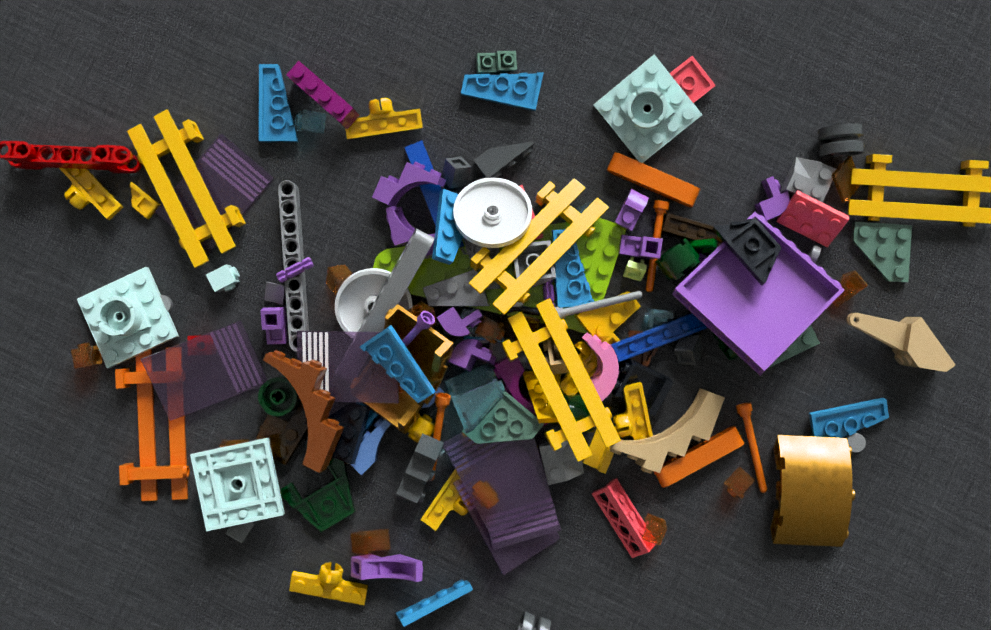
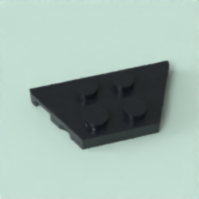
[712,218,782,286]

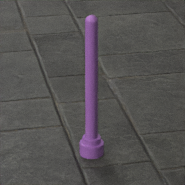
[379,311,435,371]

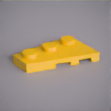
[574,291,641,342]
[523,371,561,423]

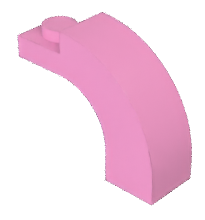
[582,332,619,401]

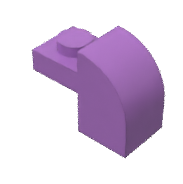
[755,176,789,220]
[614,189,649,231]
[618,235,663,259]
[260,307,287,344]
[436,307,483,337]
[449,339,497,372]

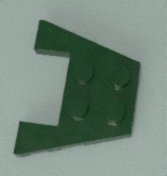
[280,458,355,532]

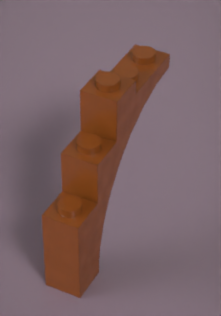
[263,350,344,473]

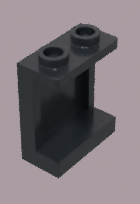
[611,358,673,416]

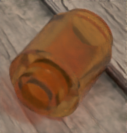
[471,480,500,510]

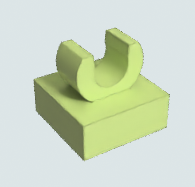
[623,257,647,281]

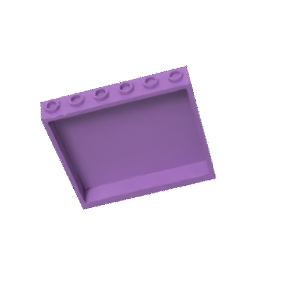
[672,212,844,376]

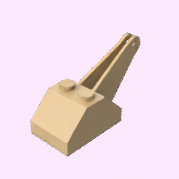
[846,313,955,372]

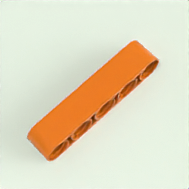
[607,152,700,207]
[653,426,744,488]

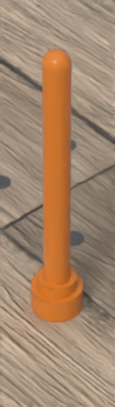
[646,200,670,292]
[432,393,451,480]
[736,402,767,493]

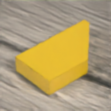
[130,182,161,219]

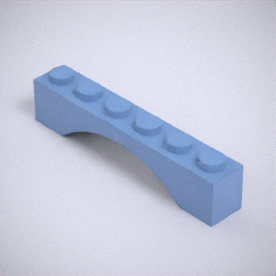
[350,387,444,475]

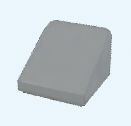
[264,282,286,305]
[226,522,254,543]

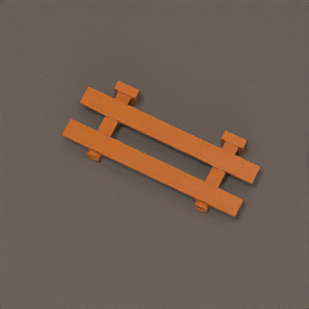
[115,347,190,501]

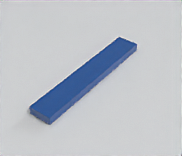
[404,140,464,248]
[610,313,708,363]

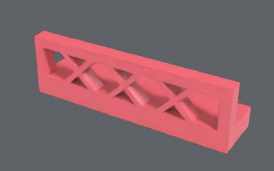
[592,478,657,558]

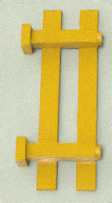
[127,109,246,268]
[847,154,991,227]
[469,178,609,315]
[501,298,621,462]

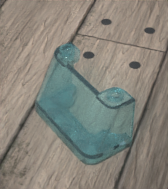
[444,364,505,433]

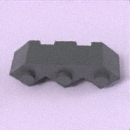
[395,433,445,506]

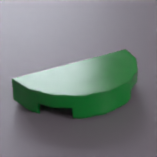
[688,238,719,254]

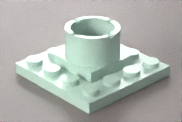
[593,54,702,163]
[77,267,179,368]
[190,437,285,531]

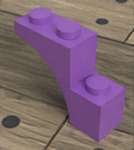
[372,162,446,207]
[386,206,435,259]
[351,554,423,582]

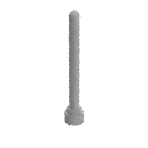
[555,291,642,320]

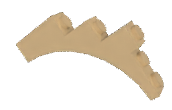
[609,388,725,474]

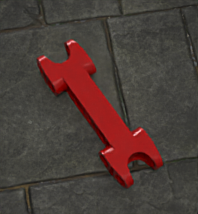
[0,141,142,173]

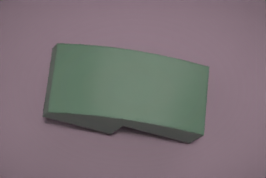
[475,51,517,74]

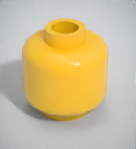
[408,414,435,443]

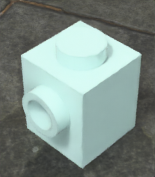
[206,264,240,292]

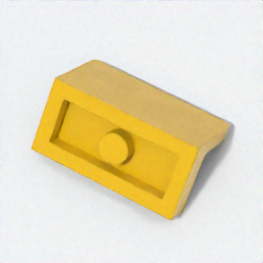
[583,429,614,474]

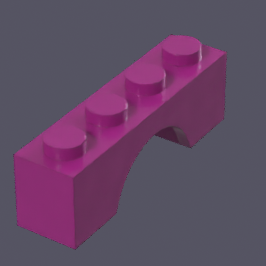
[286,61,360,129]
[493,356,548,427]

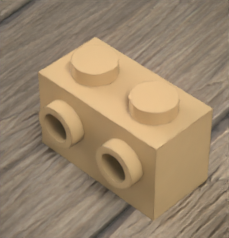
[543,338,569,375]

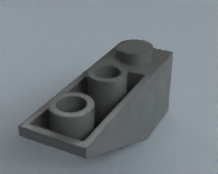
[474,141,534,178]

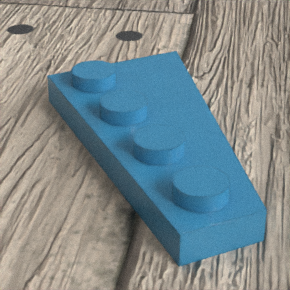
[259,64,298,142]
[461,72,544,111]
[432,189,463,265]
[551,229,594,308]
[360,325,436,403]
[809,397,889,438]
[396,580,473,627]

